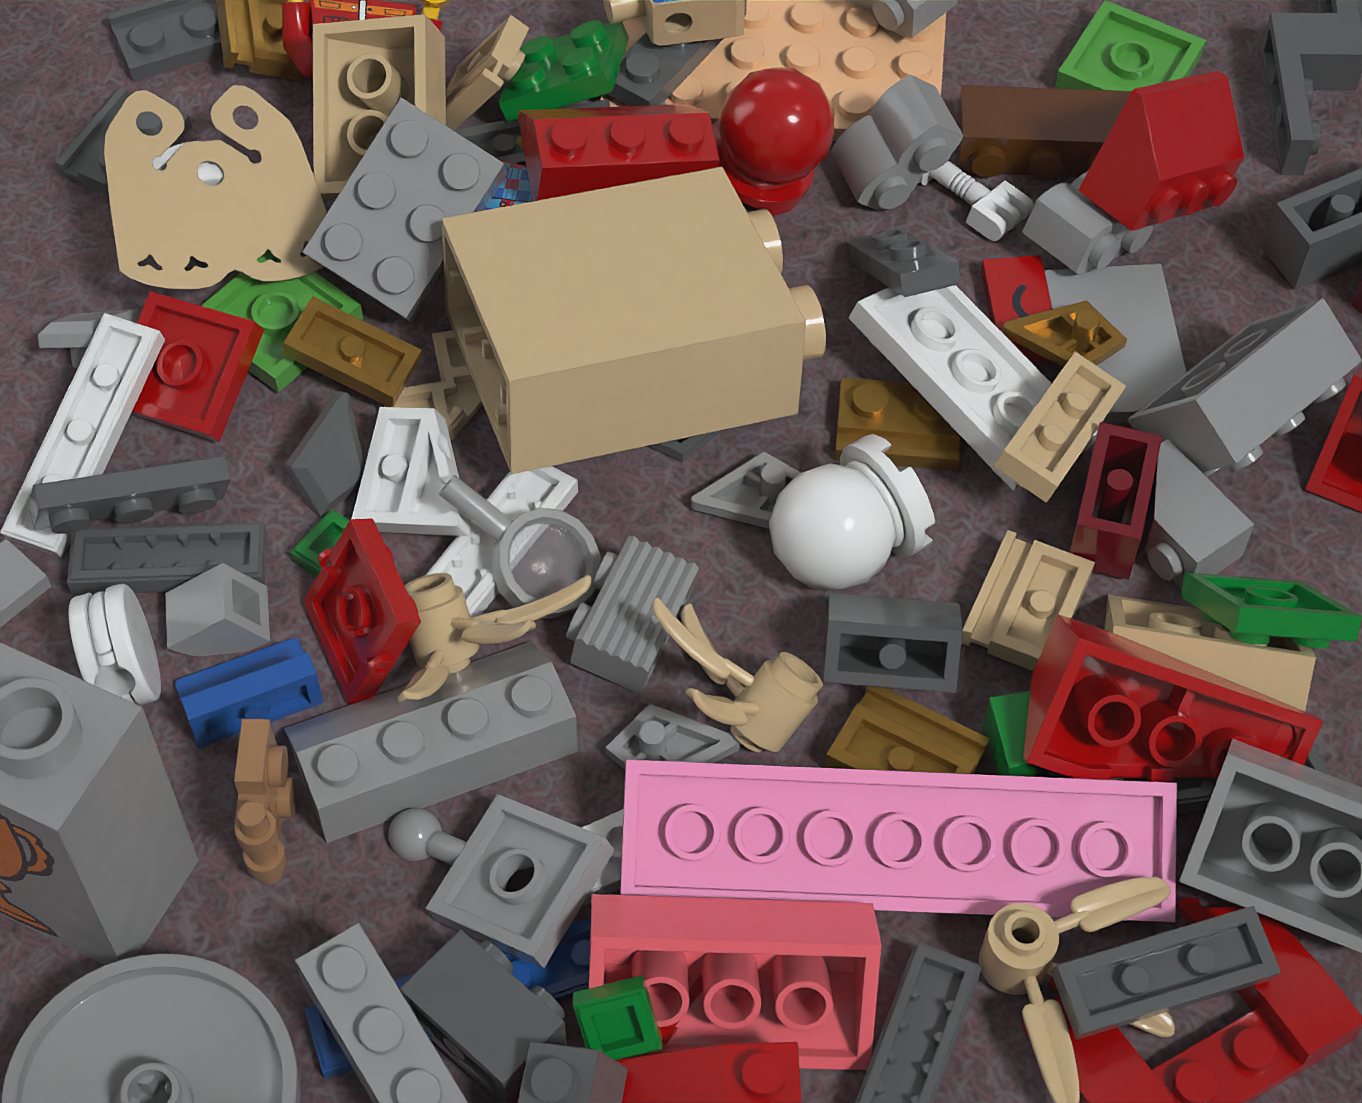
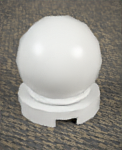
[769,434,935,591]

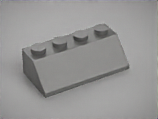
[284,641,578,843]

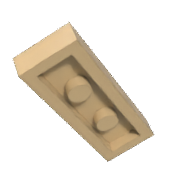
[993,352,1126,503]

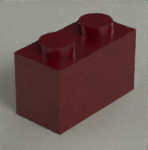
[1069,422,1162,580]

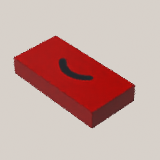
[980,255,1052,363]

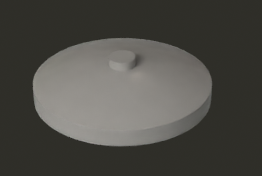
[1,954,301,1103]

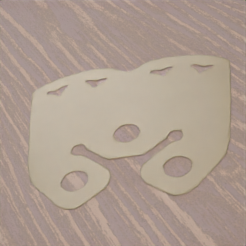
[104,85,327,289]

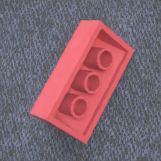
[586,894,881,1070]

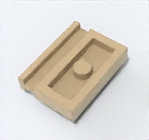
[446,15,529,130]
[961,530,1095,671]

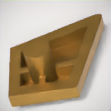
[1002,300,1127,368]

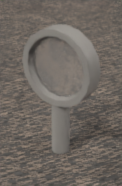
[439,475,601,619]

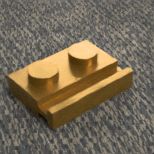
[216,0,304,81]
[835,377,961,471]
[825,686,990,774]

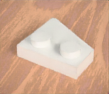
[352,407,471,536]

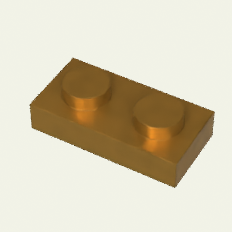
[283,296,422,407]

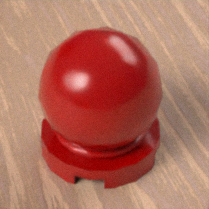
[712,67,834,216]

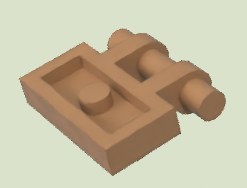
[234,719,296,884]

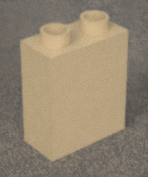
[441,167,826,474]

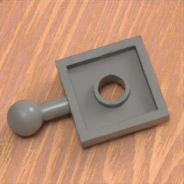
[388,794,615,969]

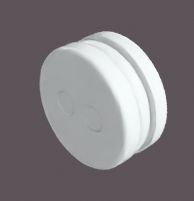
[68,584,161,705]

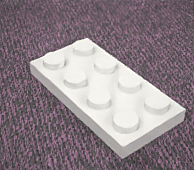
[849,285,1098,491]

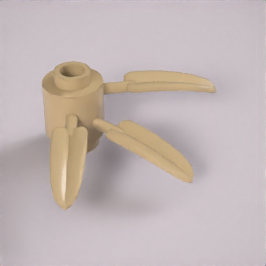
[397,573,591,703]
[653,598,823,752]
[979,877,1175,1103]

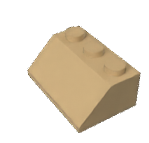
[313,14,446,200]
[1104,594,1316,711]

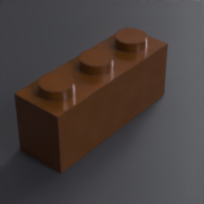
[956,85,1132,180]

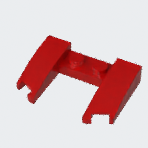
[1022,897,1362,1103]

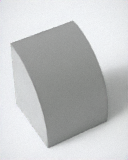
[165,563,270,657]

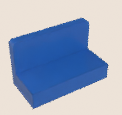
[175,638,324,749]

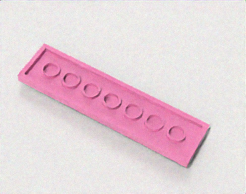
[620,760,1177,922]

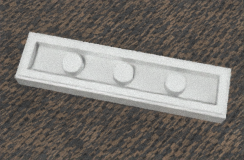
[0,313,165,558]

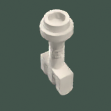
[919,161,1034,241]

